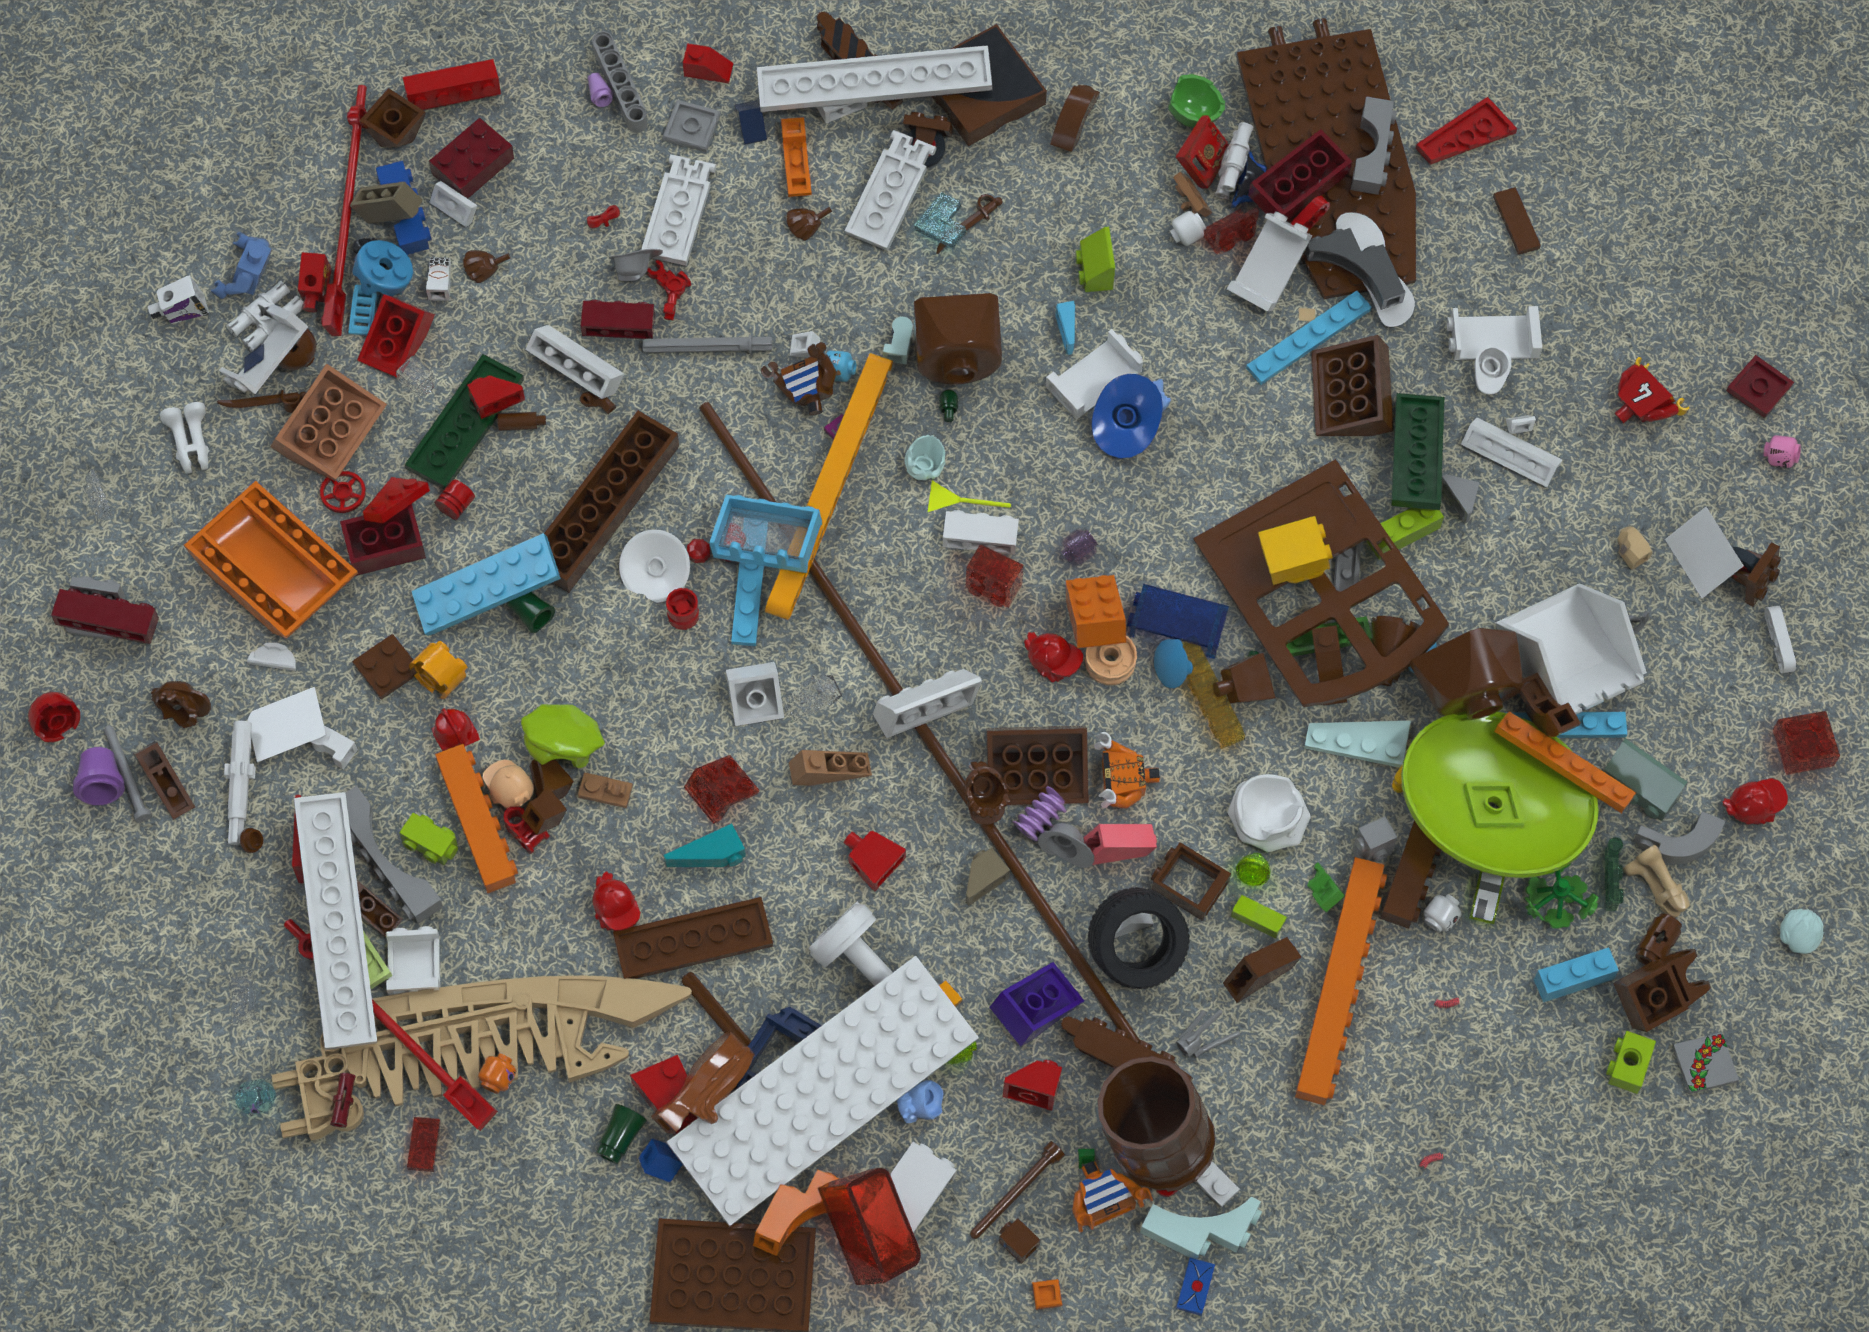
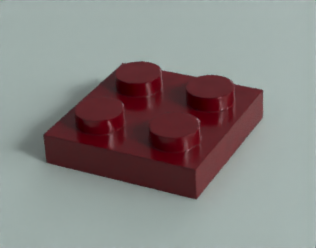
[1726,355,1794,418]

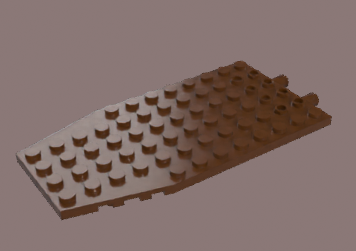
[1236,18,1416,299]

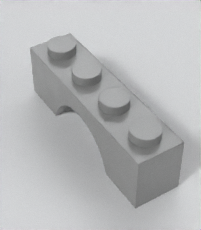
[1351,97,1397,195]

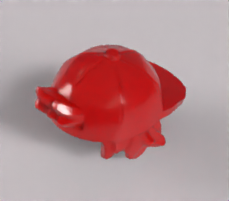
[1024,632,1084,682]
[1723,778,1788,825]
[592,871,641,931]

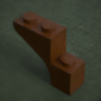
[522,759,574,835]

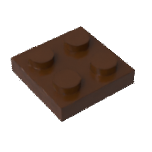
[352,634,417,700]

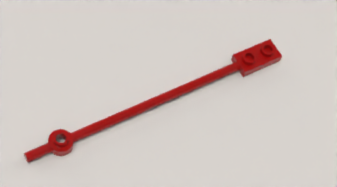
[321,85,367,336]
[284,919,498,1131]

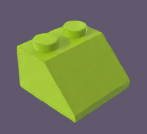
[1075,227,1115,292]

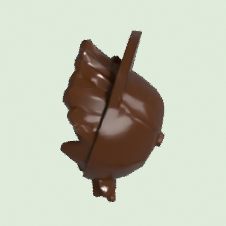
[151,681,211,728]
[964,761,1011,825]

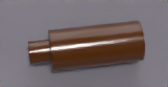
[498,412,546,431]

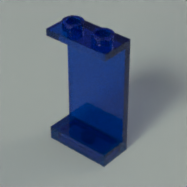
[1127,584,1229,659]

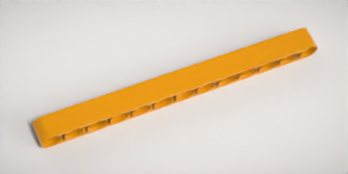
[765,353,893,620]

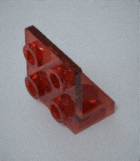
[1203,208,1259,254]
[684,755,759,824]

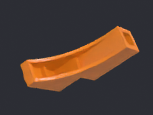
[753,1169,865,1256]

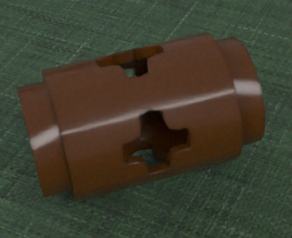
[1635,913,1682,965]

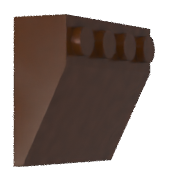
[1311,335,1393,436]
[986,726,1089,805]

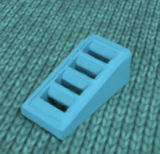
[348,285,380,336]
[1055,301,1075,355]

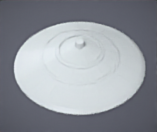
[619,530,690,603]

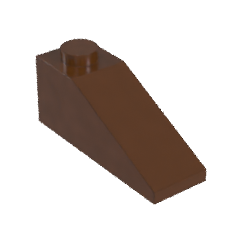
[1312,626,1347,706]
[133,741,195,820]

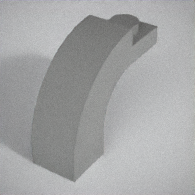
[1633,811,1725,865]

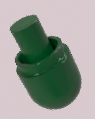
[939,389,958,422]

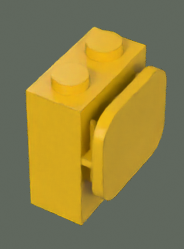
[1258,516,1333,585]

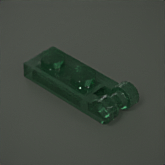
[1604,837,1624,911]

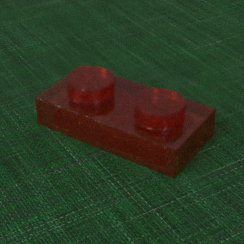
[407,1117,441,1172]

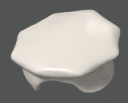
[1228,774,1311,852]

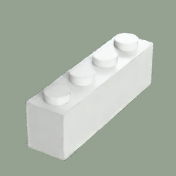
[525,325,624,399]

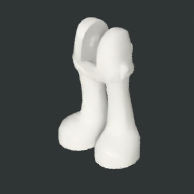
[160,402,209,474]

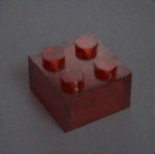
[966,544,1024,608]
[1773,711,1840,775]

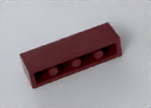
[51,588,159,644]

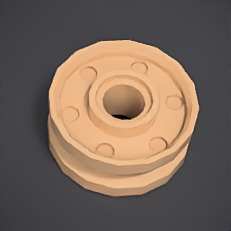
[1085,636,1137,685]

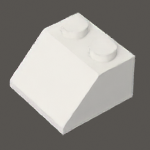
[726,662,784,726]

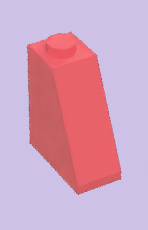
[1084,824,1157,865]

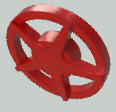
[320,471,366,513]

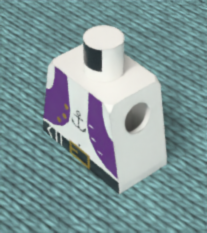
[148,275,209,324]

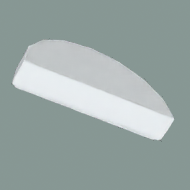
[247,643,296,671]

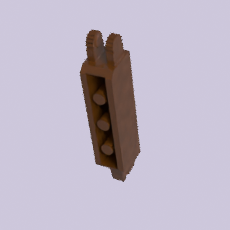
[1061,1016,1193,1082]

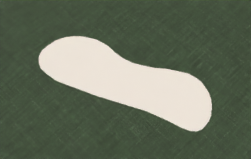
[1336,213,1415,327]

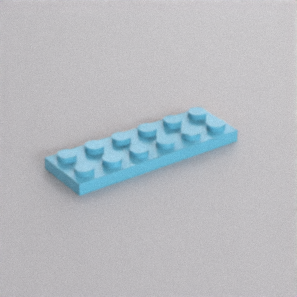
[411,533,561,636]

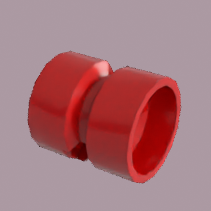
[666,588,699,630]

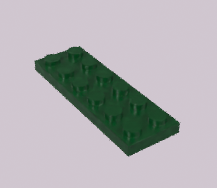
[404,354,524,489]
[1391,393,1445,510]

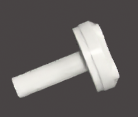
[808,901,893,986]

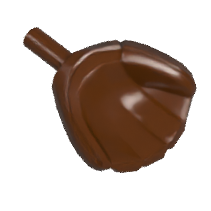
[786,207,832,241]
[463,250,511,283]

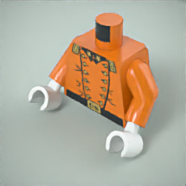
[1094,732,1160,809]

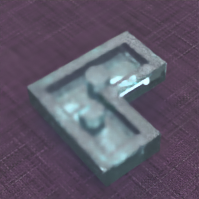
[914,192,966,248]

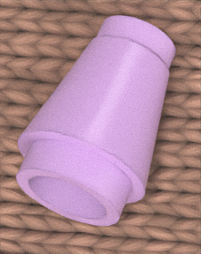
[588,73,613,107]

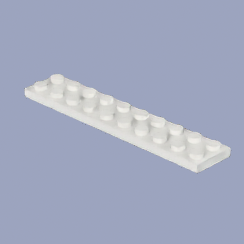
[757,46,992,112]
[294,792,377,1050]

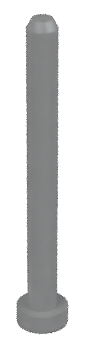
[104,725,152,823]

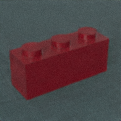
[580,299,655,339]

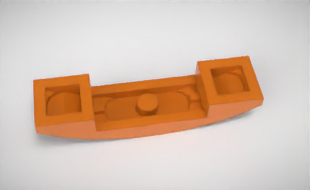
[781,117,812,197]

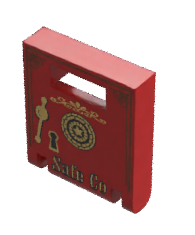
[1176,115,1229,189]

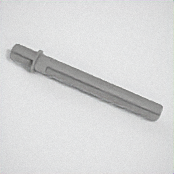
[642,335,773,354]

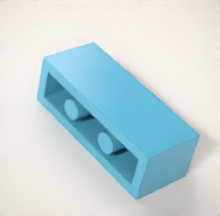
[1534,947,1619,1003]

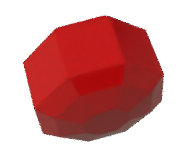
[687,539,710,563]

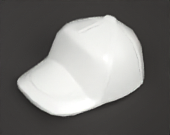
[1474,345,1512,395]

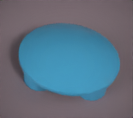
[1154,639,1193,688]

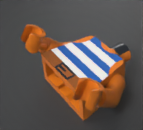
[1072,1161,1153,1232]

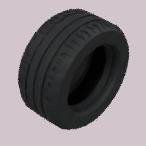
[1087,887,1190,989]

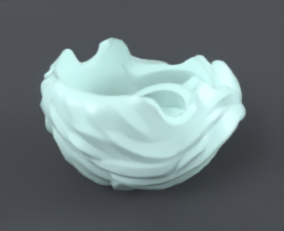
[905,435,945,481]
[1780,909,1824,954]

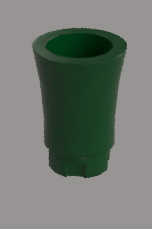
[506,592,555,633]
[596,1104,647,1164]

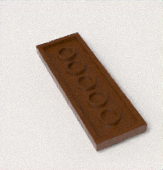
[613,897,774,979]

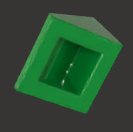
[1078,1149,1095,1169]

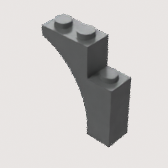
[1304,228,1406,310]

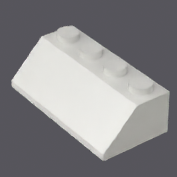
[873,669,982,738]

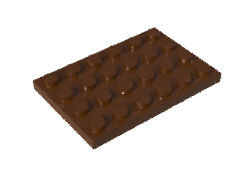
[650,1218,816,1332]

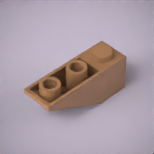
[789,750,872,786]

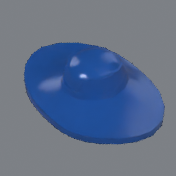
[1091,374,1163,458]

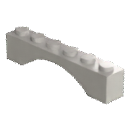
[345,785,443,924]

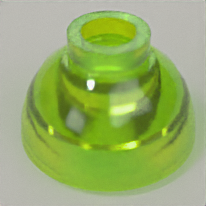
[1235,853,1271,886]

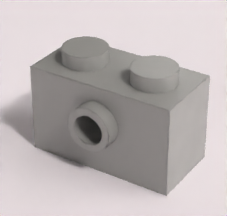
[1352,816,1397,862]

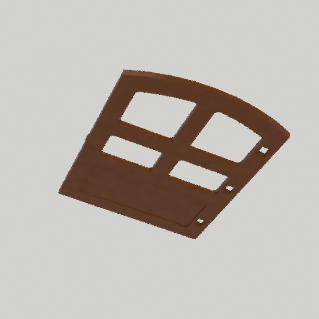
[1193,459,1449,707]

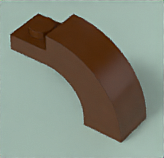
[1050,84,1100,152]
[1519,672,1581,737]

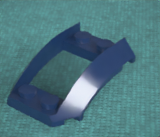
[729,1007,822,1095]

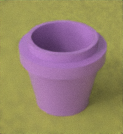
[73,747,125,805]

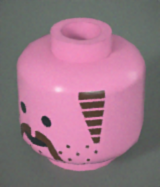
[1764,435,1801,468]

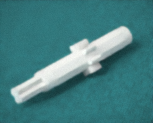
[224,721,256,845]

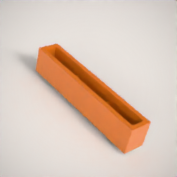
[435,744,518,894]

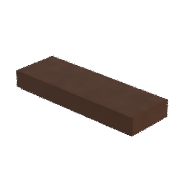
[1493,187,1541,255]

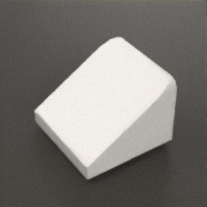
[789,331,820,358]
[1506,415,1536,434]

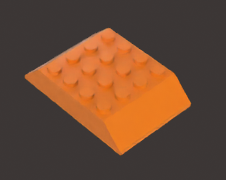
[184,481,358,639]

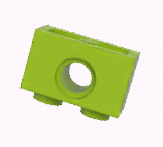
[1606,1031,1656,1094]

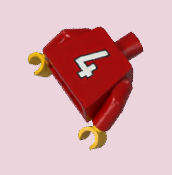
[1614,357,1690,423]

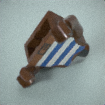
[761,342,837,416]

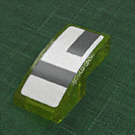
[1469,871,1505,924]

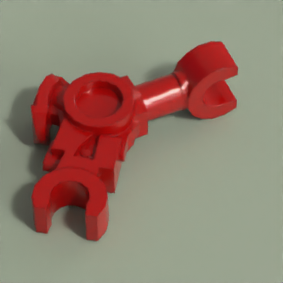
[647,260,691,321]

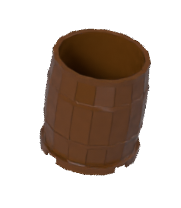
[1097,1056,1216,1192]

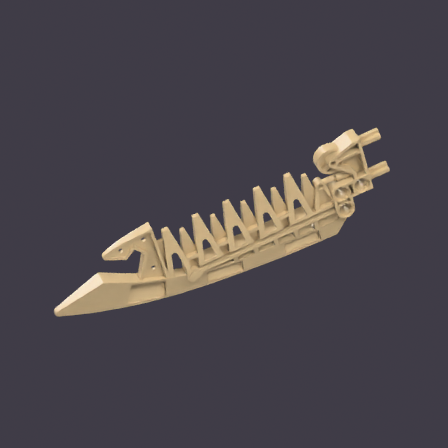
[272,975,692,1141]

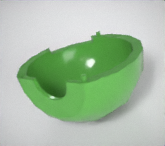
[1168,74,1225,128]

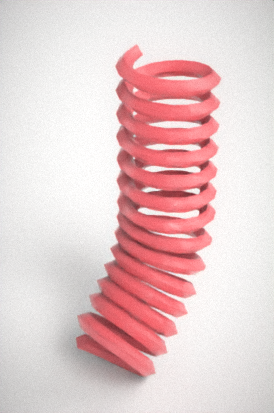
[1434,997,1459,1008]
[1419,1152,1443,1169]

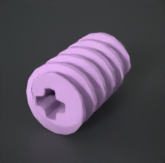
[1012,786,1067,841]

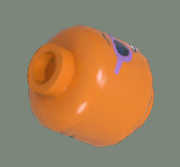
[478,1053,516,1094]

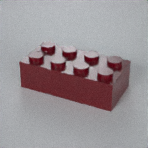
[1248,129,1353,222]

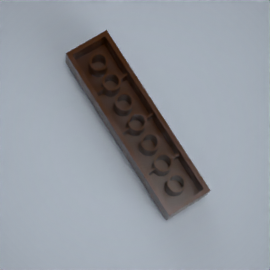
[544,410,679,593]

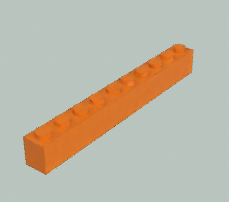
[1295,857,1387,1105]

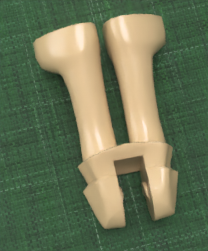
[1622,845,1690,918]

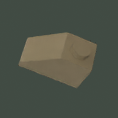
[966,848,1010,906]

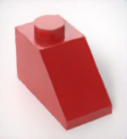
[683,43,734,84]
[467,376,525,419]

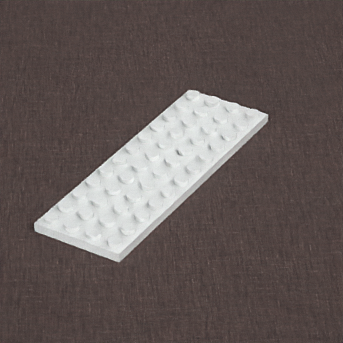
[667,956,979,1227]

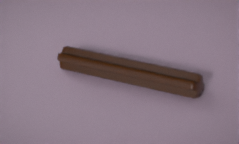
[682,972,751,1047]

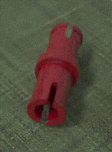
[330,1073,356,1128]

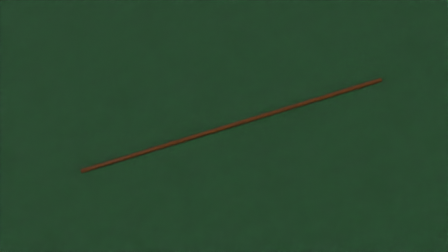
[699,402,1139,1043]

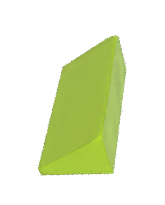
[1230,895,1287,939]

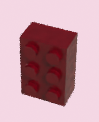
[429,118,514,199]
[340,504,426,576]

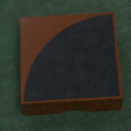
[931,24,1047,146]

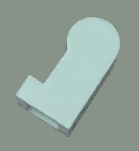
[883,317,913,365]

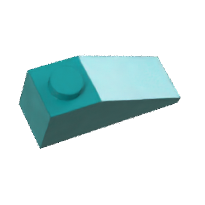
[663,823,746,867]

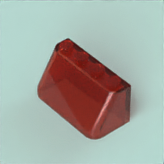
[818,1168,921,1285]

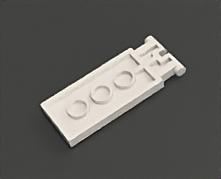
[845,130,936,251]
[641,155,716,266]

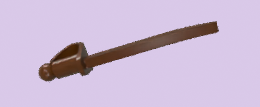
[936,194,1003,254]
[217,390,306,413]

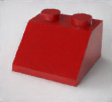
[1003,1060,1062,1111]

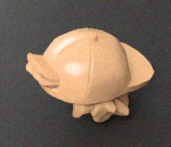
[483,759,534,809]

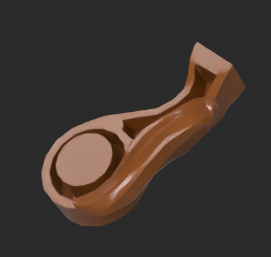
[651,1031,755,1134]

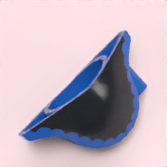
[1231,151,1267,208]

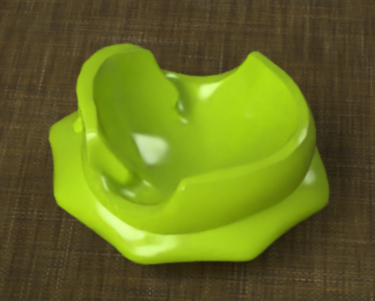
[521,704,605,768]

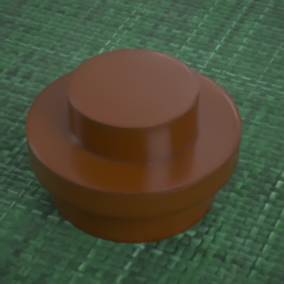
[240,828,264,853]

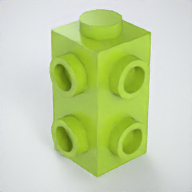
[399,813,458,865]

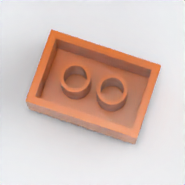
[1065,575,1126,648]

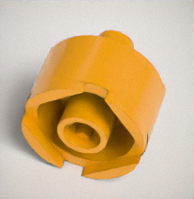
[409,641,468,699]

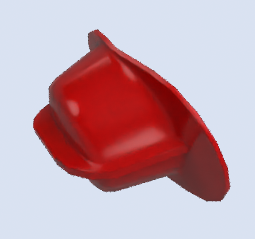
[431,708,480,751]

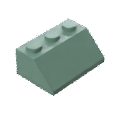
[1603,738,1688,821]

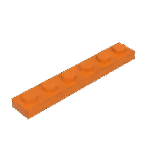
[1494,711,1636,814]

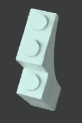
[1140,1197,1262,1259]

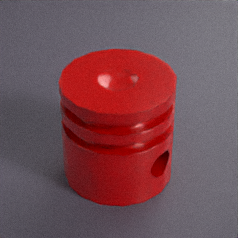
[434,479,475,520]

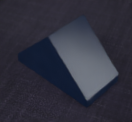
[735,100,767,145]

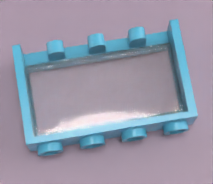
[709,495,822,573]

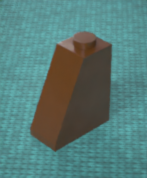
[1223,937,1301,1003]

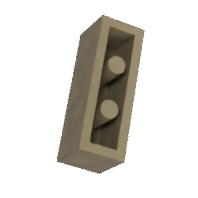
[350,182,423,224]

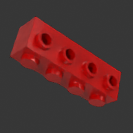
[402,59,501,110]

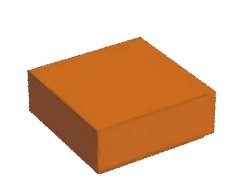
[1032,1279,1062,1310]

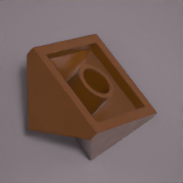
[360,88,426,147]

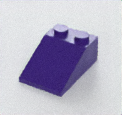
[989,962,1085,1046]

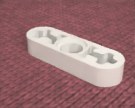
[1765,606,1796,673]

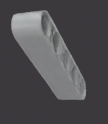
[592,31,648,133]

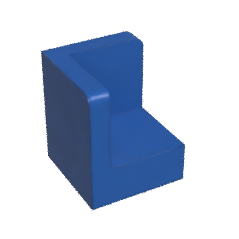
[638,1138,683,1182]

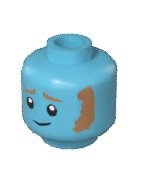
[826,350,857,382]

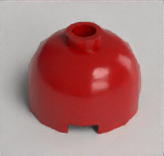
[28,692,80,742]

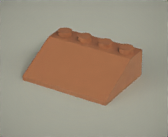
[270,364,387,481]

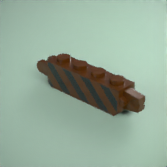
[817,11,903,110]

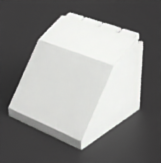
[1495,583,1647,715]

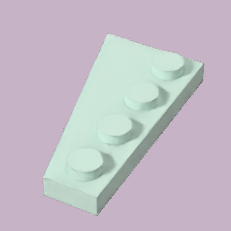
[1304,721,1411,768]

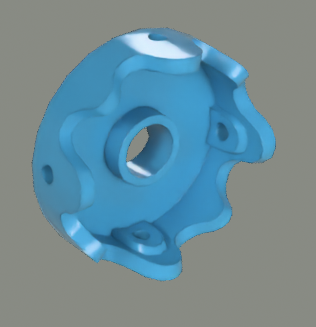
[352,240,413,296]

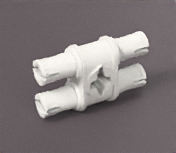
[1215,122,1253,200]
[226,281,304,352]

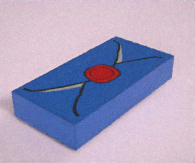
[1176,1258,1215,1316]

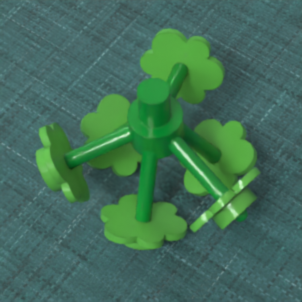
[1525,863,1598,929]

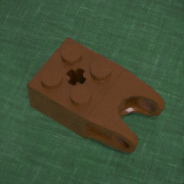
[1613,949,1711,1032]

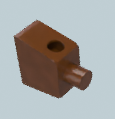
[1213,653,1276,704]

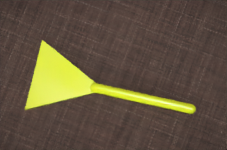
[927,480,1011,512]

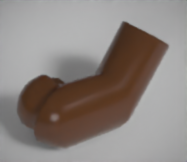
[580,391,616,414]

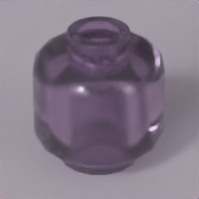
[1061,529,1098,565]

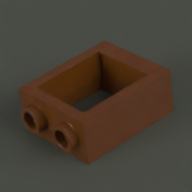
[1151,842,1231,921]

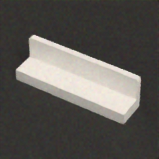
[1461,418,1562,487]

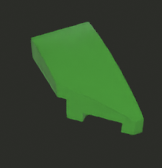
[1307,862,1345,912]

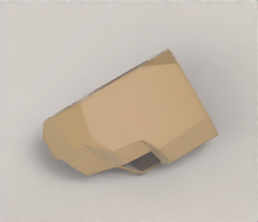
[1617,526,1653,570]

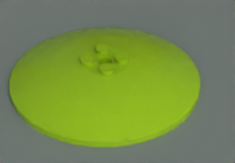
[1401,712,1598,878]

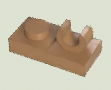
[1173,172,1212,217]
[578,772,633,808]

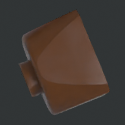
[913,293,1002,384]
[1409,628,1523,720]

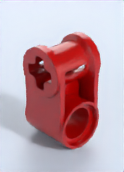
[504,806,550,854]

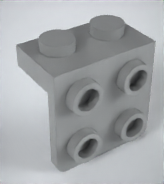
[65,576,125,640]

